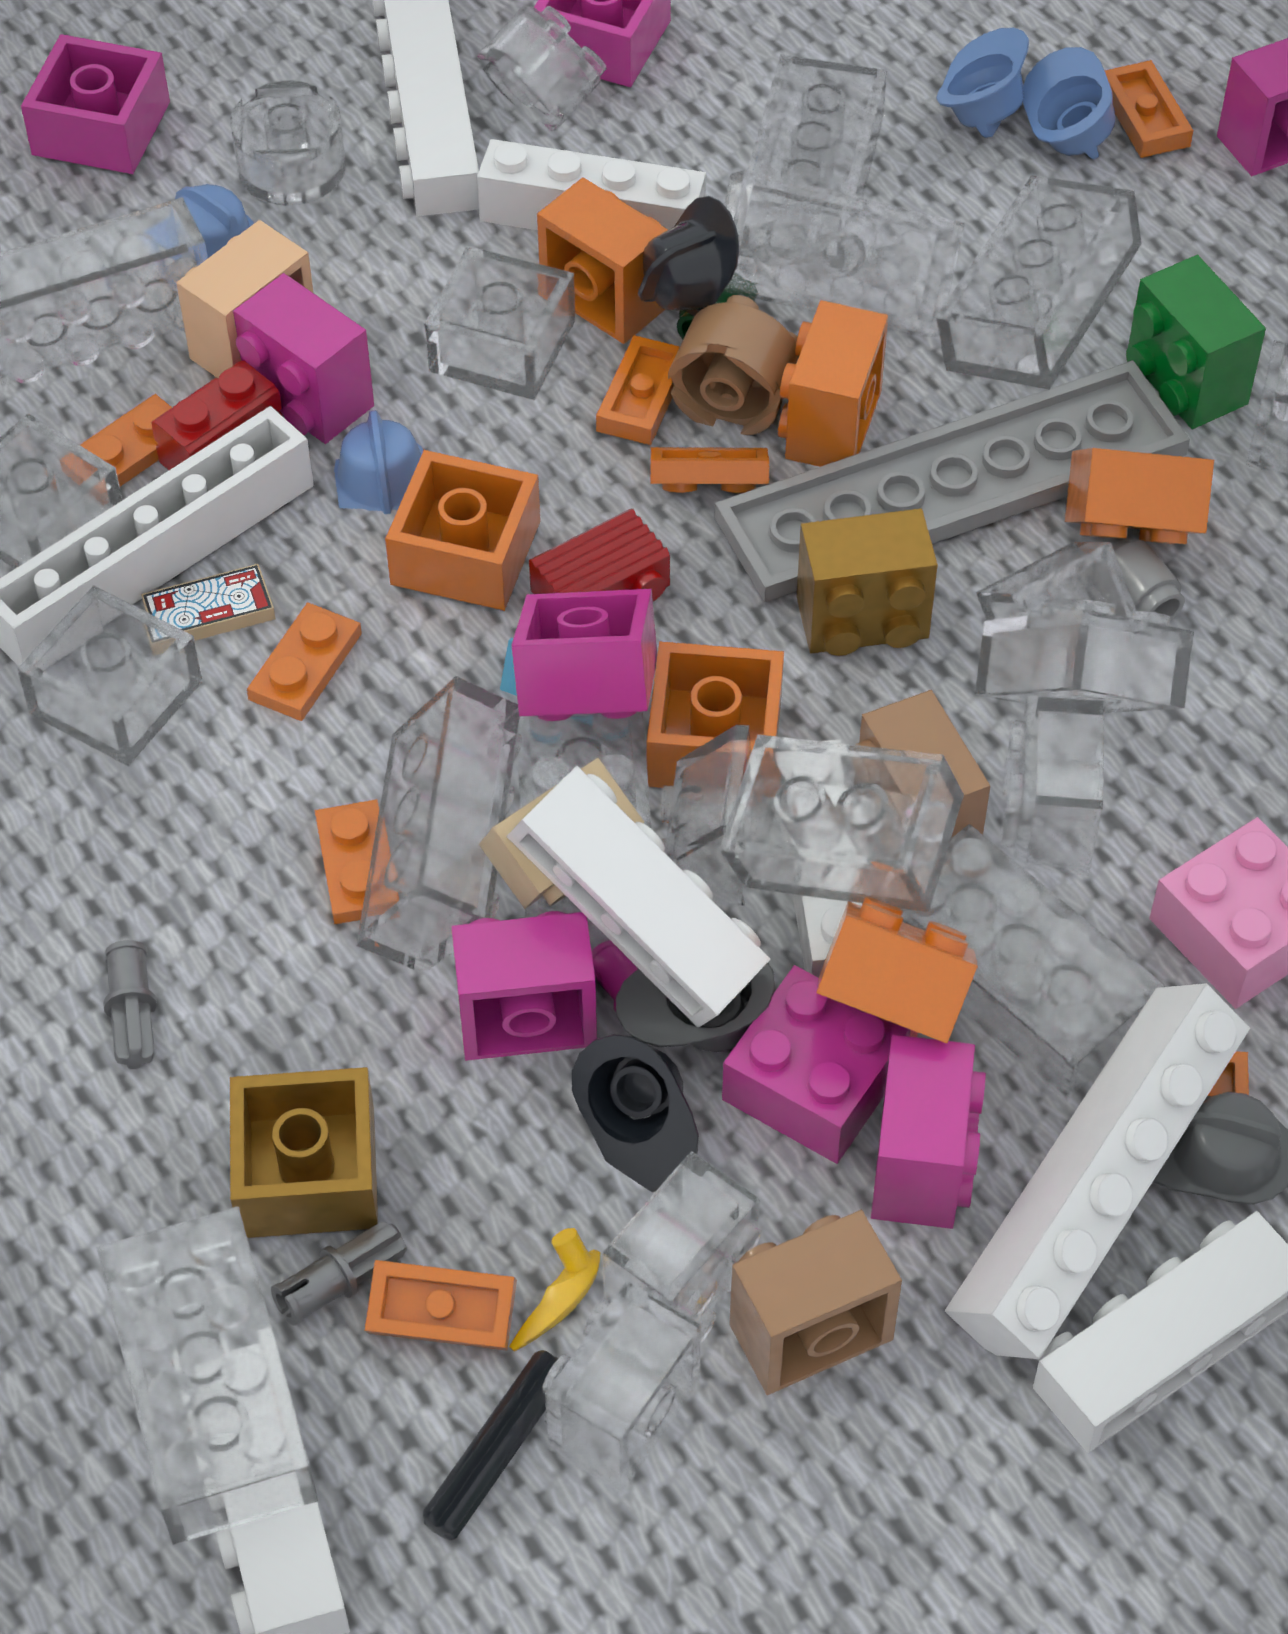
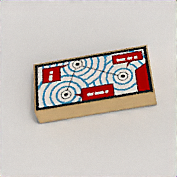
[141,564,275,650]

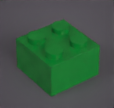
[1126,254,1266,430]

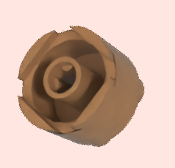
[668,295,799,435]

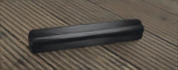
[423,1350,567,1540]

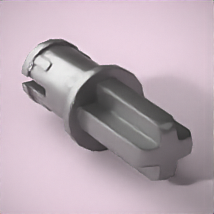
[103,940,157,1069]
[271,1222,407,1326]

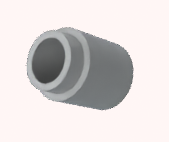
[1098,540,1185,630]

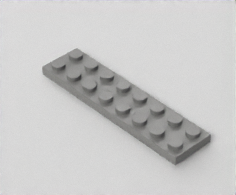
[714,360,1190,603]

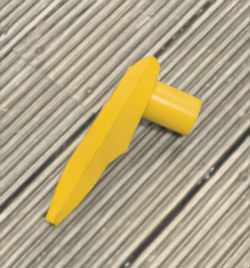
[509,1228,601,1352]

